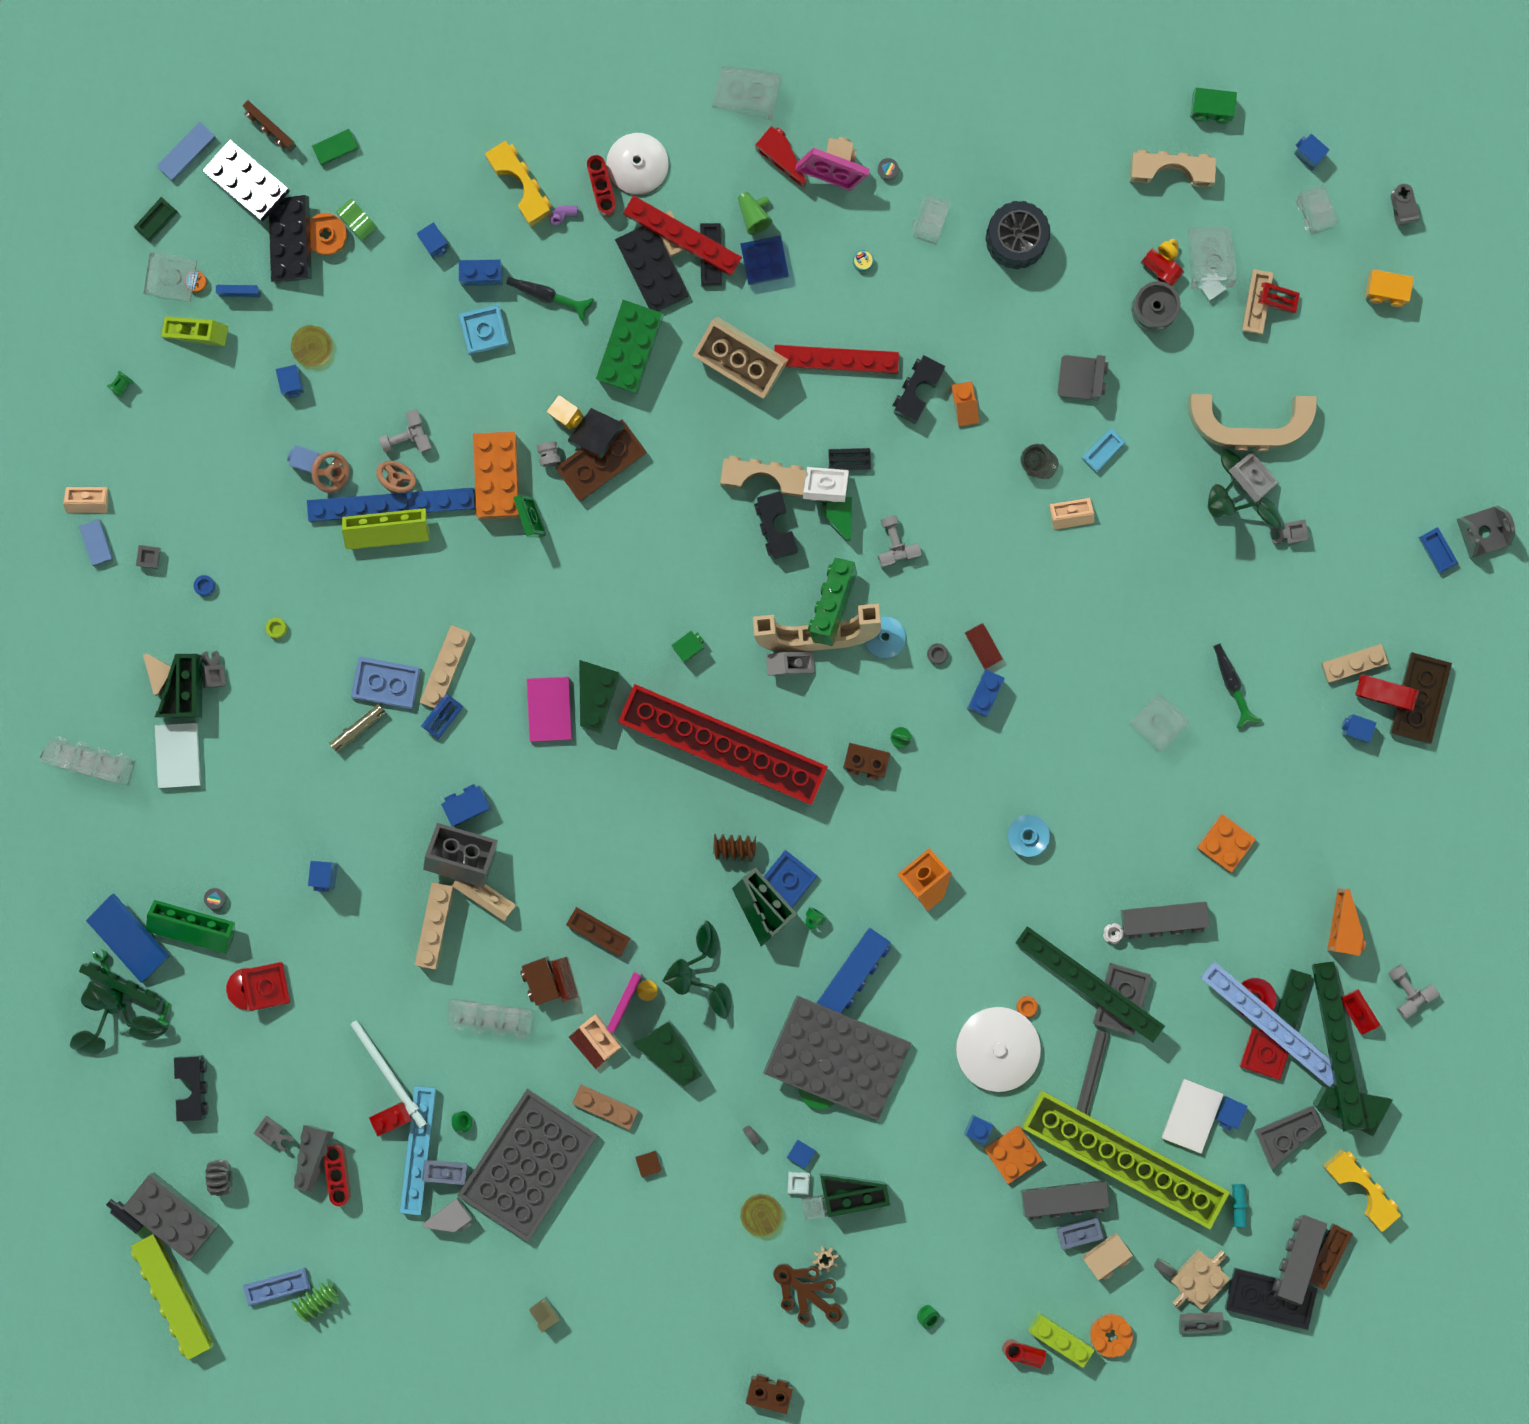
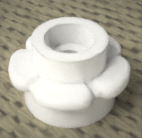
[1103,923,1124,944]

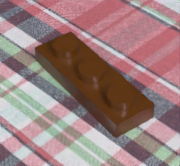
[242,100,296,152]
[566,907,631,956]
[1309,1223,1353,1290]

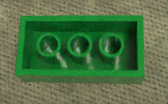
[596,300,664,394]

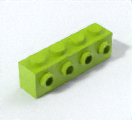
[342,508,429,550]

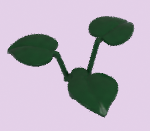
[1208,449,1281,530]
[662,921,731,1019]
[70,981,168,1054]

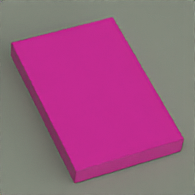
[795,148,870,191]
[527,677,572,742]
[606,971,642,1033]

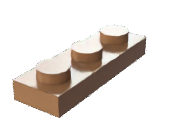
[572,1084,638,1130]

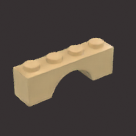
[1129,150,1216,187]
[720,456,807,498]
[415,882,455,969]

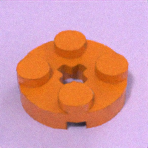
[310,213,347,256]
[1090,1313,1133,1357]

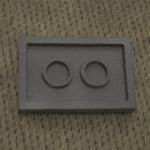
[1093,963,1151,1036]

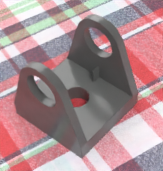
[1457,506,1515,559]

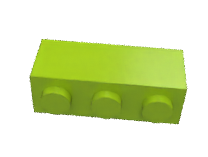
[1028,1312,1094,1368]

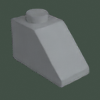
[766,652,815,676]
[422,1197,473,1232]

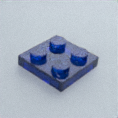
[740,235,789,285]

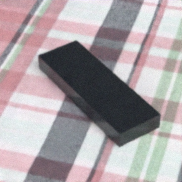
[700,223,722,286]

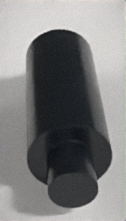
[106,1199,144,1234]

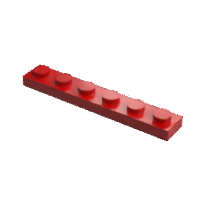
[623,195,742,276]
[774,345,899,374]

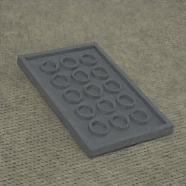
[763,995,911,1120]
[457,1088,598,1242]

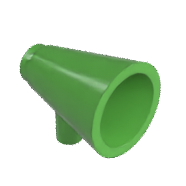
[738,192,772,235]

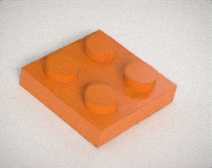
[1197,814,1256,873]
[984,1125,1043,1184]

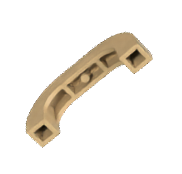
[1188,394,1317,452]
[753,603,881,652]

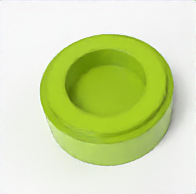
[265,618,287,639]

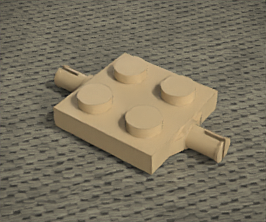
[1170,1249,1230,1310]

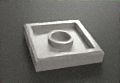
[1229,452,1279,502]

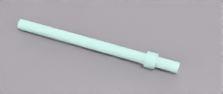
[350,1020,427,1129]

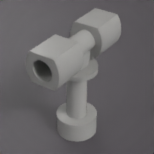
[379,409,432,453]
[878,515,922,568]
[1388,964,1440,1019]

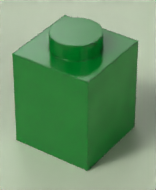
[671,631,704,663]

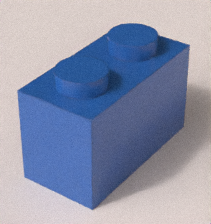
[459,259,503,286]
[967,669,1005,717]
[441,784,491,827]
[308,861,338,892]

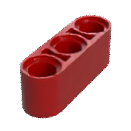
[587,155,616,218]
[1355,675,1419,712]
[323,1143,351,1207]

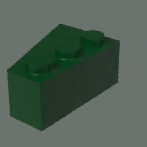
[155,654,202,719]
[579,660,620,733]
[732,867,797,947]
[633,1020,702,1087]
[1313,1085,1393,1136]
[820,1173,891,1217]

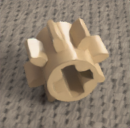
[812,1245,838,1272]

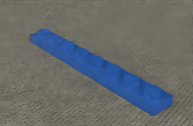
[307,488,475,522]

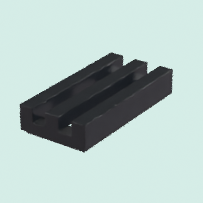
[828,448,871,470]

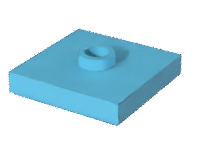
[458,304,509,355]

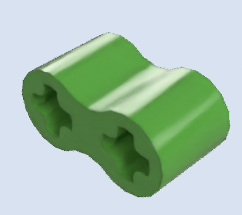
[336,198,377,241]

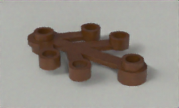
[773,1264,843,1324]

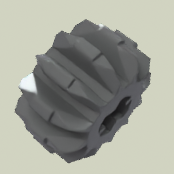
[205,1160,233,1196]

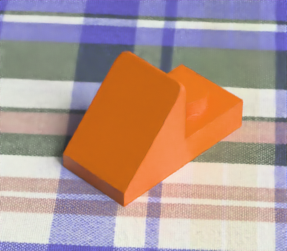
[951,381,979,427]

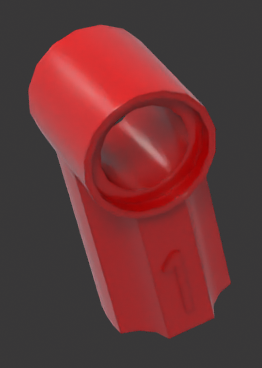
[1140,248,1184,287]
[1002,1339,1046,1369]

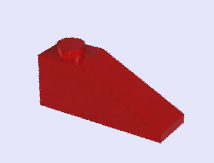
[755,126,806,188]

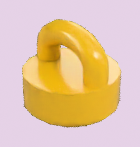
[1158,239,1179,261]
[637,980,658,1001]

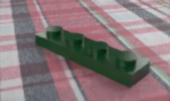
[78,962,162,1008]

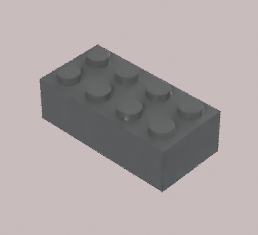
[123,1172,219,1261]

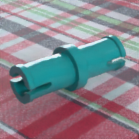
[1231,1184,1248,1227]

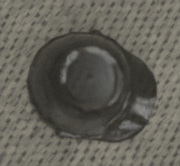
[1020,444,1058,479]

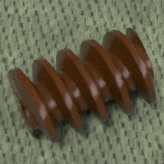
[713,834,756,862]

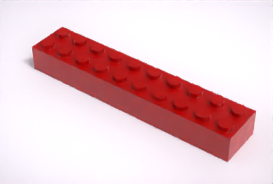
[618,684,828,805]

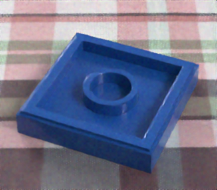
[764,850,818,908]

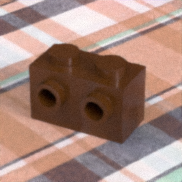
[843,743,890,781]
[520,956,562,1006]
[746,1374,793,1414]

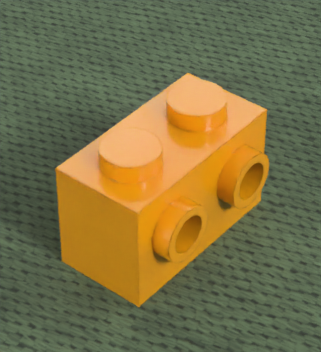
[1364,269,1414,307]

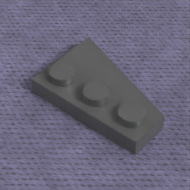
[1254,1106,1322,1170]
[294,1125,334,1192]

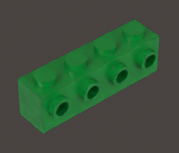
[808,558,857,646]
[146,900,235,954]

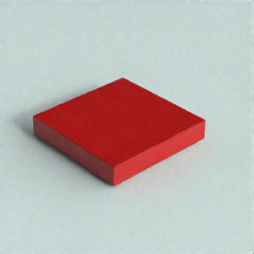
[240,962,290,1012]
[1239,1026,1289,1080]

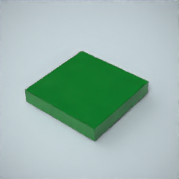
[513,495,546,538]

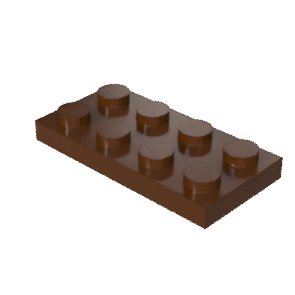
[555,419,647,502]

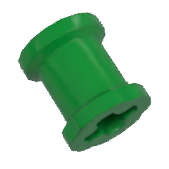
[106,370,134,398]

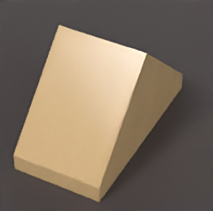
[143,654,171,696]

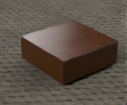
[635,1150,662,1177]

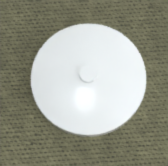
[956,1007,1041,1092]

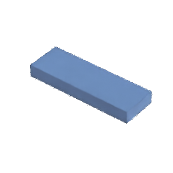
[157,122,216,181]
[243,1268,311,1306]

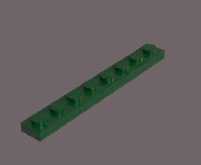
[1015,926,1165,1043]
[1312,961,1366,1132]

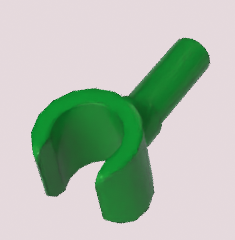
[93,949,110,973]
[158,1002,170,1027]

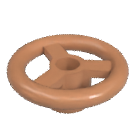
[311,451,350,493]
[376,461,416,493]

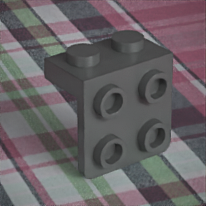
[1057,355,1109,401]

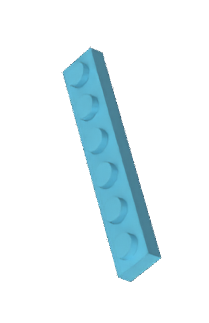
[400,1086,436,1215]

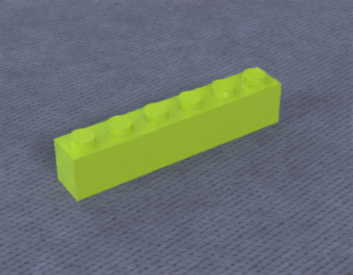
[130,1234,214,1360]

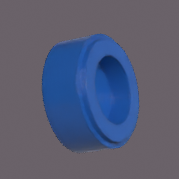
[194,575,216,597]

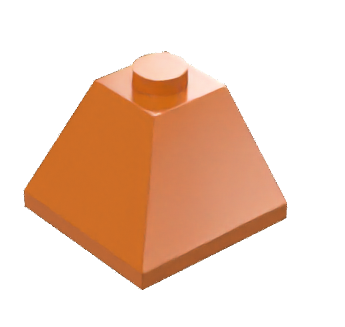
[897,848,952,911]

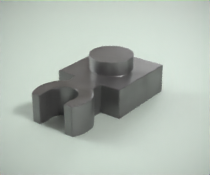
[1271,519,1309,544]
[201,651,226,688]
[253,1116,294,1151]

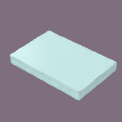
[155,723,201,788]

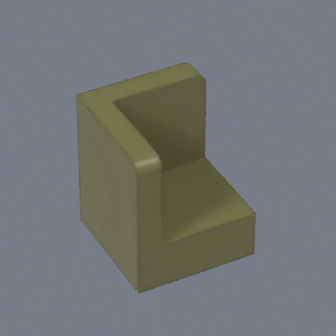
[529,1297,561,1333]

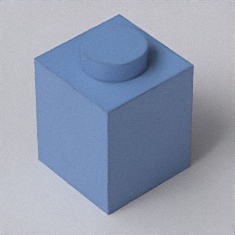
[287,445,321,474]

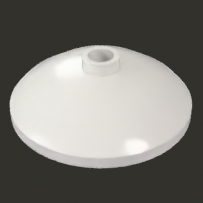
[606,133,669,195]

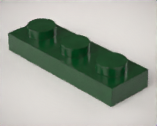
[1277,969,1311,1029]

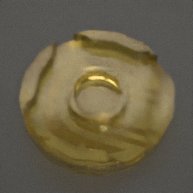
[291,325,333,367]
[740,1193,782,1236]

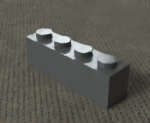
[1120,902,1209,939]
[1021,1180,1110,1220]
[1272,1215,1327,1306]

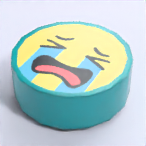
[853,250,874,272]

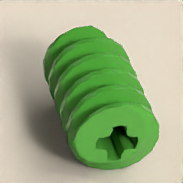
[291,1278,339,1323]

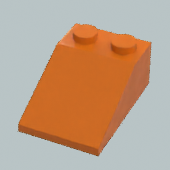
[1327,888,1366,956]

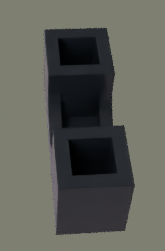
[892,355,946,424]
[754,491,798,560]
[174,1055,209,1122]

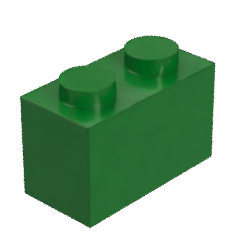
[1190,87,1237,124]

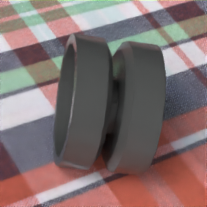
[1131,281,1181,332]

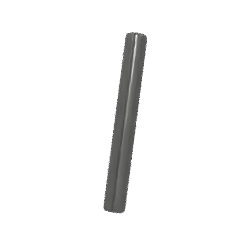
[1076,1030,1109,1115]

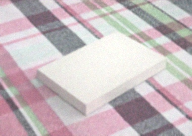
[1161,1079,1224,1153]

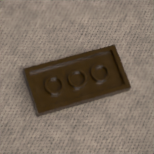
[1389,652,1452,744]

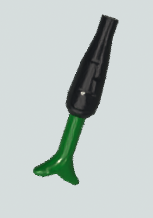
[506,277,594,322]
[1213,643,1262,728]

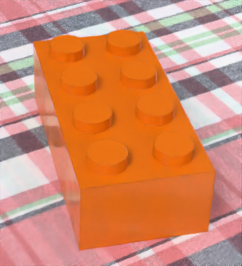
[473,432,520,520]

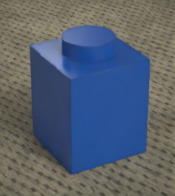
[1294,133,1330,170]
[416,222,449,258]
[276,364,304,398]
[1341,714,1377,743]
[1215,1096,1248,1131]
[964,1114,993,1144]

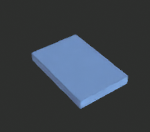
[351,657,421,709]

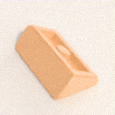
[63,487,108,513]
[1049,498,1094,530]
[579,1014,622,1060]

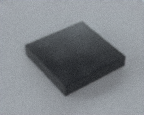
[568,408,625,459]

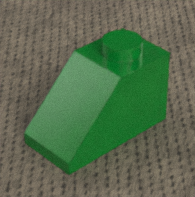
[822,497,852,541]

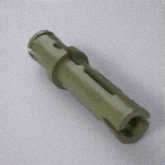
[329,704,386,753]

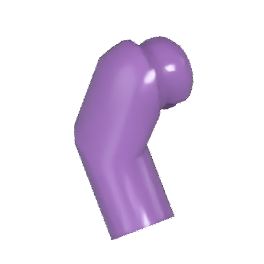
[549,205,578,225]

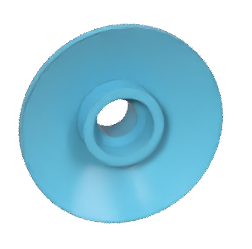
[865,617,906,658]
[1008,815,1050,857]

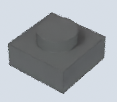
[136,545,161,569]

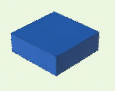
[787,1140,816,1169]

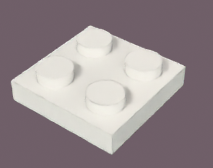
[803,467,849,502]

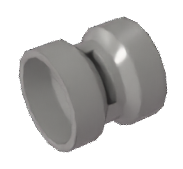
[537,442,561,467]

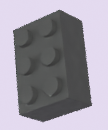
[423,823,498,887]

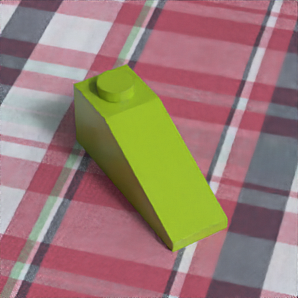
[161,316,229,346]

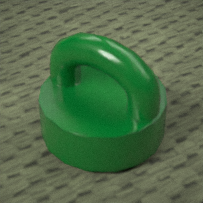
[890,727,911,748]
[805,907,827,930]
[452,1111,472,1133]
[917,1305,940,1329]

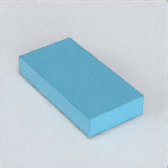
[1081,429,1126,473]

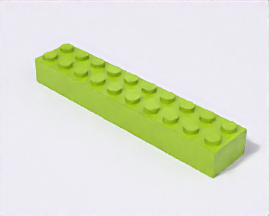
[1020,1089,1230,1229]

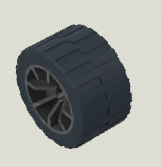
[986,201,1051,269]

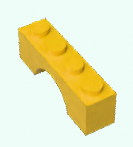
[485,140,552,227]
[1322,1149,1401,1232]

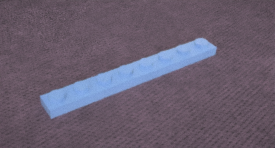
[1201,961,1334,1087]

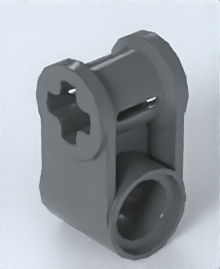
[1391,184,1420,226]

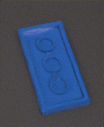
[86,893,169,983]

